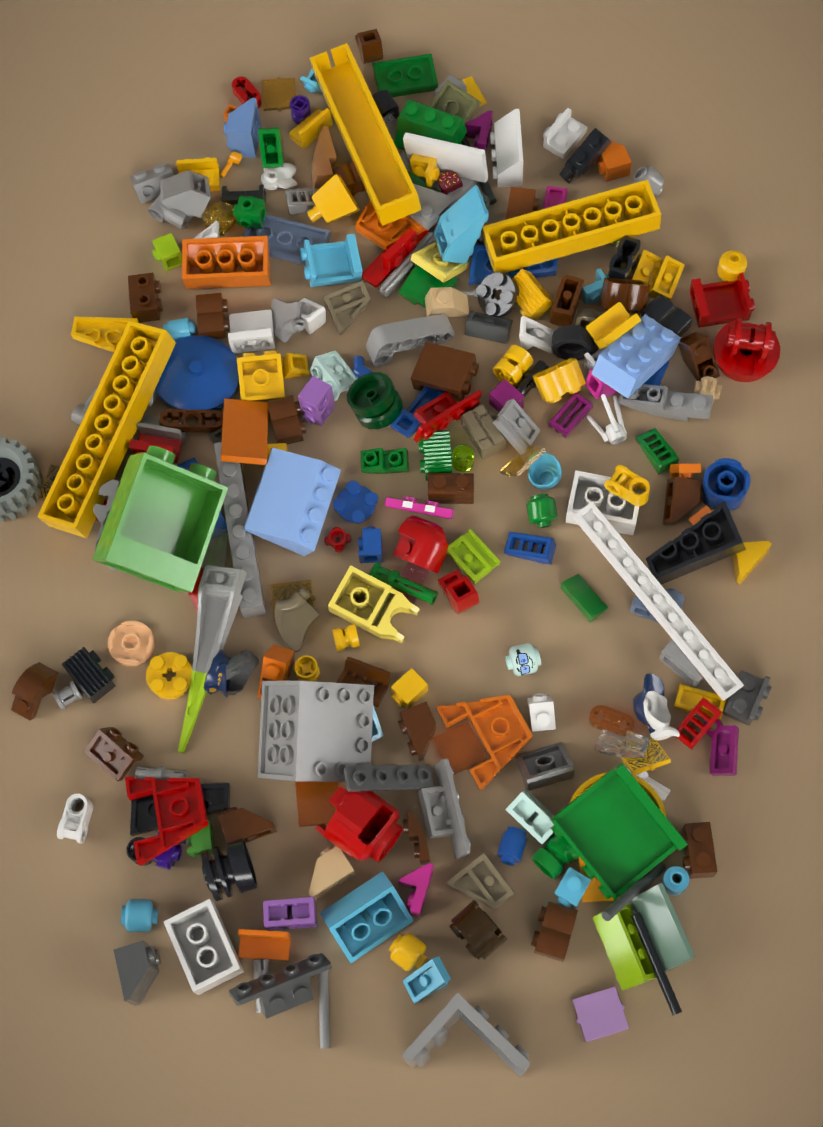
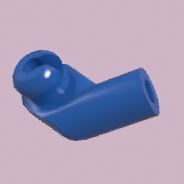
[353,355,372,378]

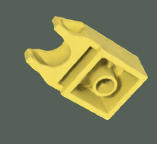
[328,565,420,643]

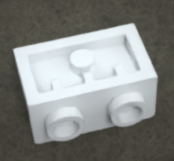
[543,108,588,159]

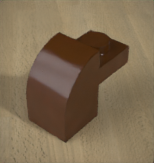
[355,29,383,64]
[11,662,59,721]

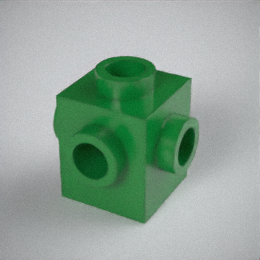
[233,196,267,229]

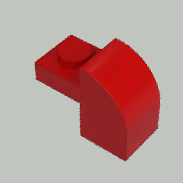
[438,569,479,614]

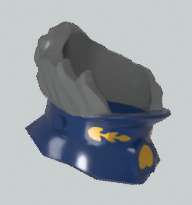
[204,649,259,698]

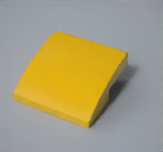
[631,249,685,301]

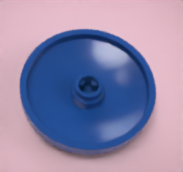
[155,336,239,410]

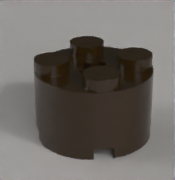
[449,900,507,960]

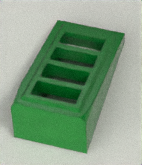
[636,428,679,475]

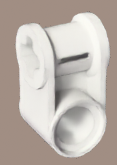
[57,794,93,844]

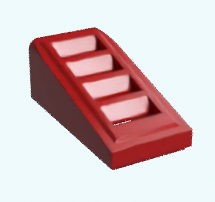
[675,697,723,750]

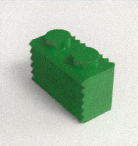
[419,430,452,481]

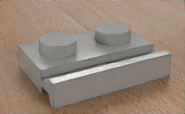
[493,399,541,454]

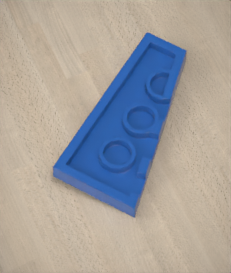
[469,245,558,285]

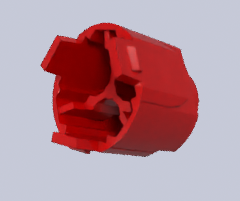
[315,786,403,863]

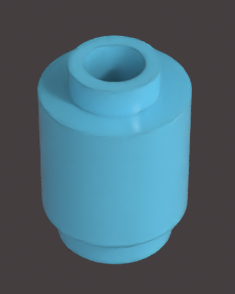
[163,317,196,341]
[661,866,689,896]

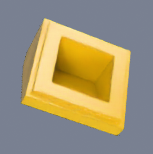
[282,353,310,379]

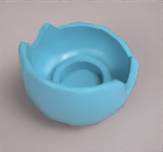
[527,453,562,490]

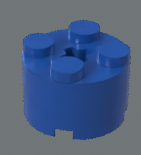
[701,458,750,511]

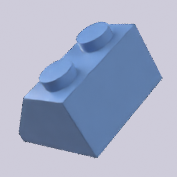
[223,98,262,158]

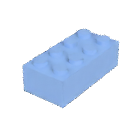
[592,315,681,398]

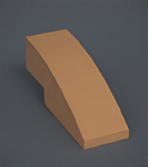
[311,126,337,189]

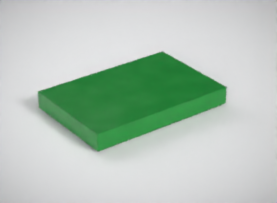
[373,54,438,97]

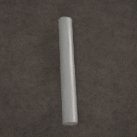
[318,970,330,1049]

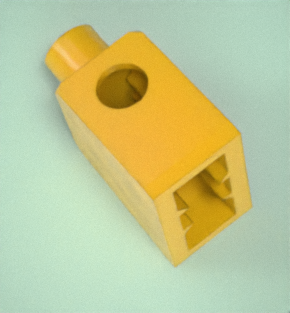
[307,174,361,223]

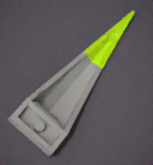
[178,565,247,754]

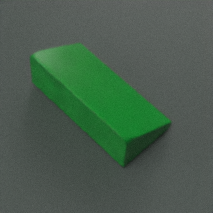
[561,574,608,622]

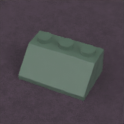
[629,883,695,972]

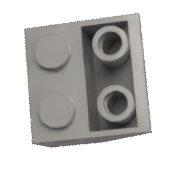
[160,170,211,218]

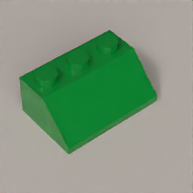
[394,99,467,150]

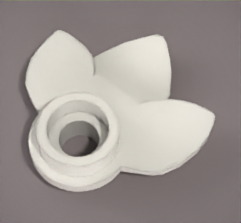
[261,163,298,190]

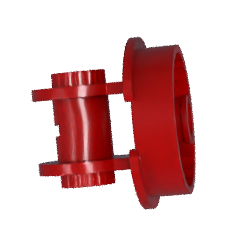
[713,317,780,382]

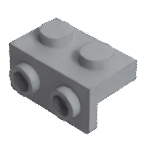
[130,163,174,203]

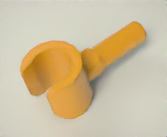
[220,151,242,178]

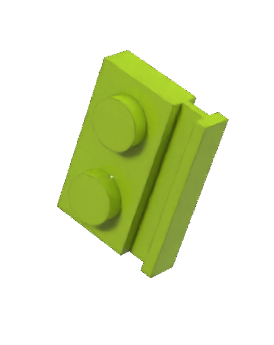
[447,529,500,585]

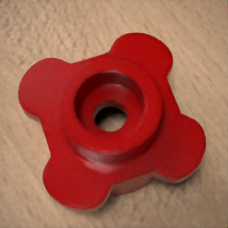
[324,527,352,553]

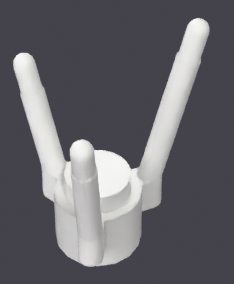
[587,394,627,445]

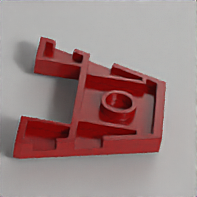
[125,776,208,866]

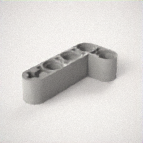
[366,314,455,367]

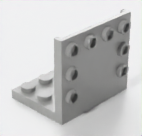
[257,681,374,782]
[402,993,531,1077]

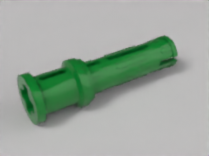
[369,562,438,605]

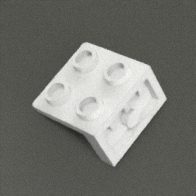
[228,309,275,354]

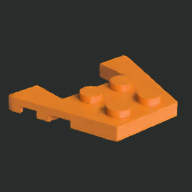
[355,200,438,251]
[436,695,533,791]

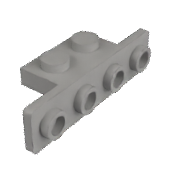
[418,758,470,859]

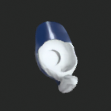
[633,673,680,740]

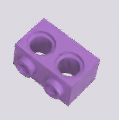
[298,376,335,426]
[263,897,318,931]

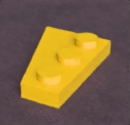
[71,316,139,352]

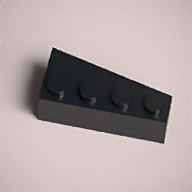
[646,501,746,585]

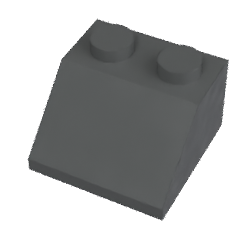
[114,941,161,1006]

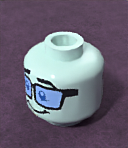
[505,643,541,676]

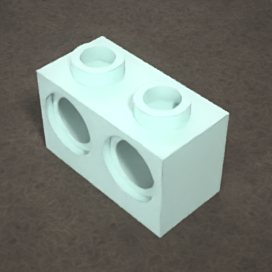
[505,789,554,844]

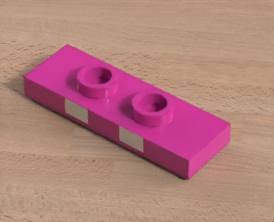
[385,496,455,519]

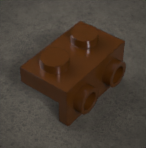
[336,657,391,707]

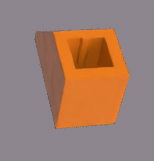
[597,140,632,182]
[257,645,295,698]

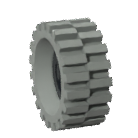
[0,437,43,522]

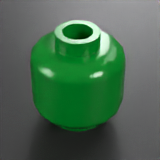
[526,494,558,528]

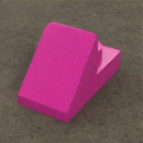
[398,863,434,917]

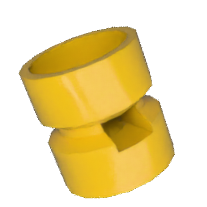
[493,345,533,387]

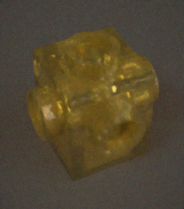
[202,200,237,236]

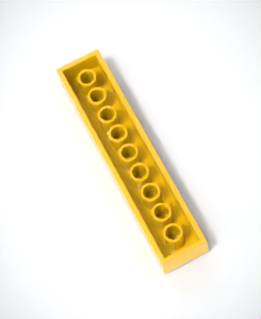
[37,321,176,538]

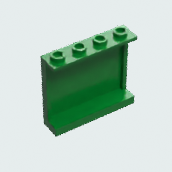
[550,762,688,901]

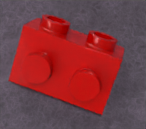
[128,433,182,463]

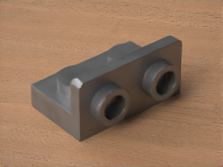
[723,670,772,726]

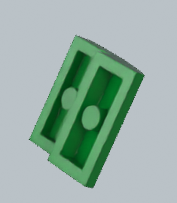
[398,264,458,308]

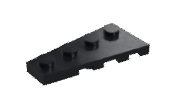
[130,783,230,836]

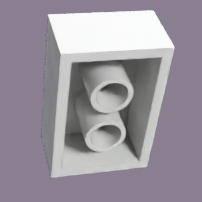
[566,470,642,535]
[163,899,244,995]

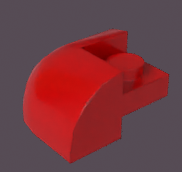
[393,516,449,574]

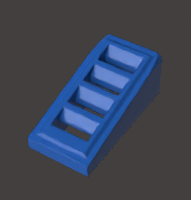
[504,532,556,565]

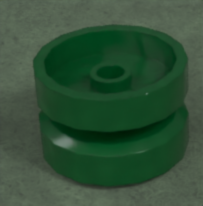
[347,372,403,429]

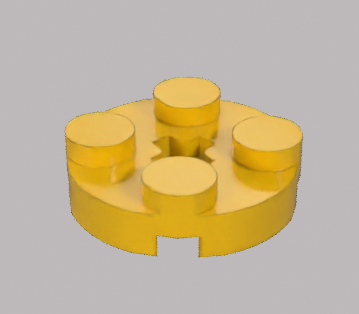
[146,652,192,700]

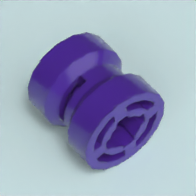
[290,95,311,125]

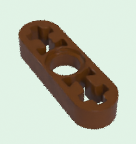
[159,409,223,433]

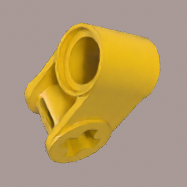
[604,465,650,506]

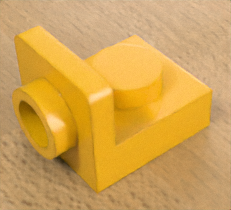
[410,154,440,187]

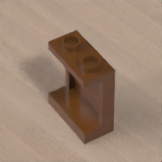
[410,342,479,401]

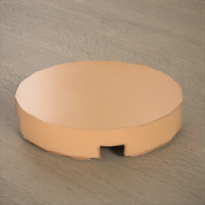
[108,620,155,667]

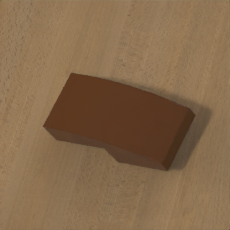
[403,811,430,865]

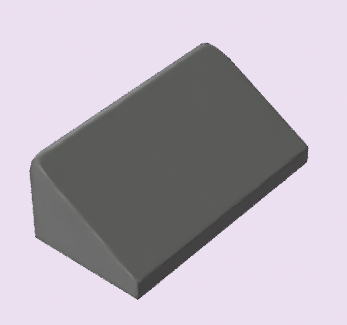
[465,311,513,344]

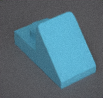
[402,956,451,1004]

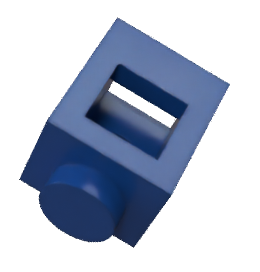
[358,526,383,564]

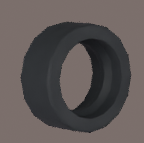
[551,325,594,360]

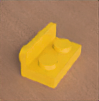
[176,157,220,191]

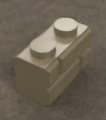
[461,404,506,459]

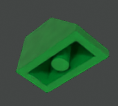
[258,127,285,168]

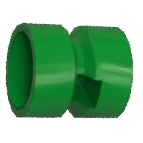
[531,833,575,880]

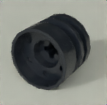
[201,838,258,901]

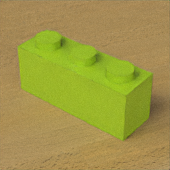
[592,903,656,991]

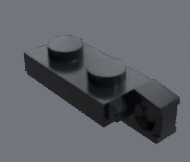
[559,128,611,184]

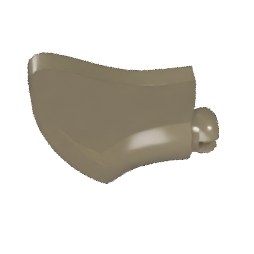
[275,588,319,652]

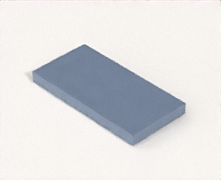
[242,214,331,266]

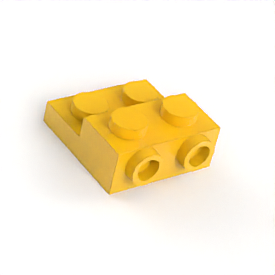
[237,351,286,401]

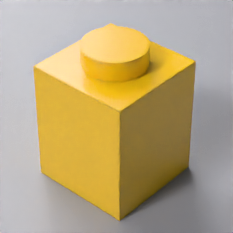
[391,668,429,709]

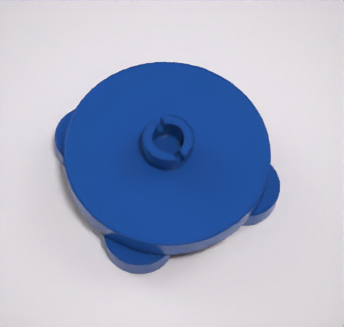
[333,481,378,524]

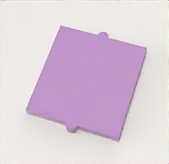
[572,986,629,1042]

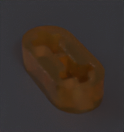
[589,705,634,737]

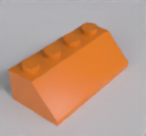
[182,236,271,289]

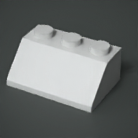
[490,109,523,188]

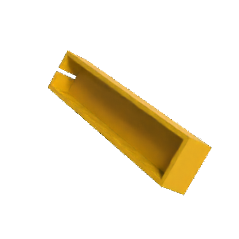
[309,43,422,226]

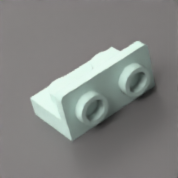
[310,350,358,401]

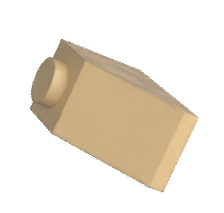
[425,287,470,317]
[309,846,356,900]

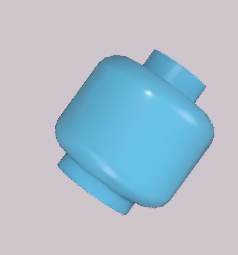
[121,899,158,933]

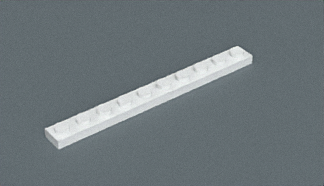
[573,502,744,701]

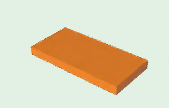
[221,398,268,465]

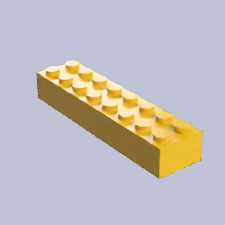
[482,179,662,273]

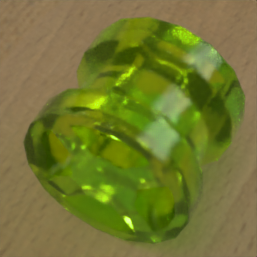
[452,444,474,472]

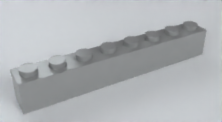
[214,442,267,618]

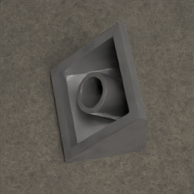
[516,742,575,791]

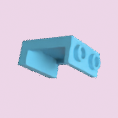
[300,234,363,287]

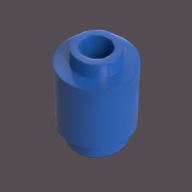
[497,826,527,866]

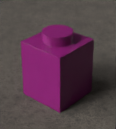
[489,379,524,412]

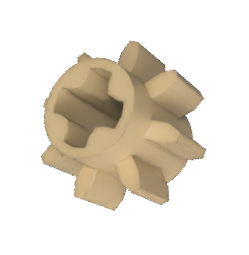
[693,376,722,402]

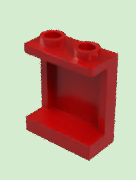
[689,272,755,328]

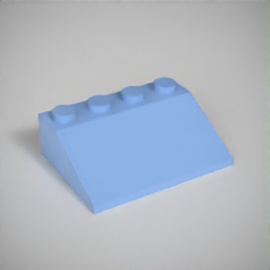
[243,448,341,556]

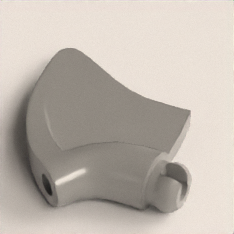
[271,298,306,342]

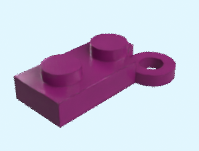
[704,717,739,776]

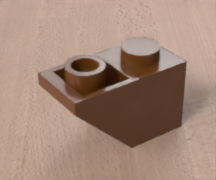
[678,332,720,382]
[398,701,436,761]

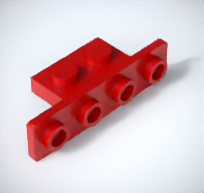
[361,228,430,288]
[413,390,482,443]

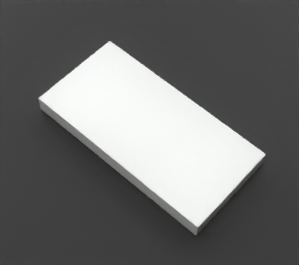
[403,132,488,183]

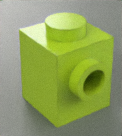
[151,233,182,272]

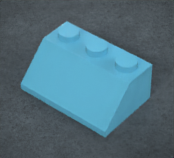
[319,871,414,963]

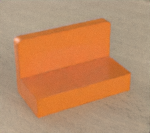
[238,929,292,962]

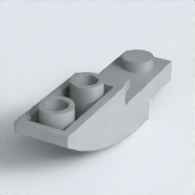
[619,384,714,422]

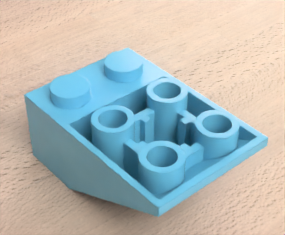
[434,185,489,264]

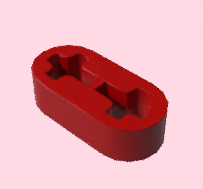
[232,77,262,109]

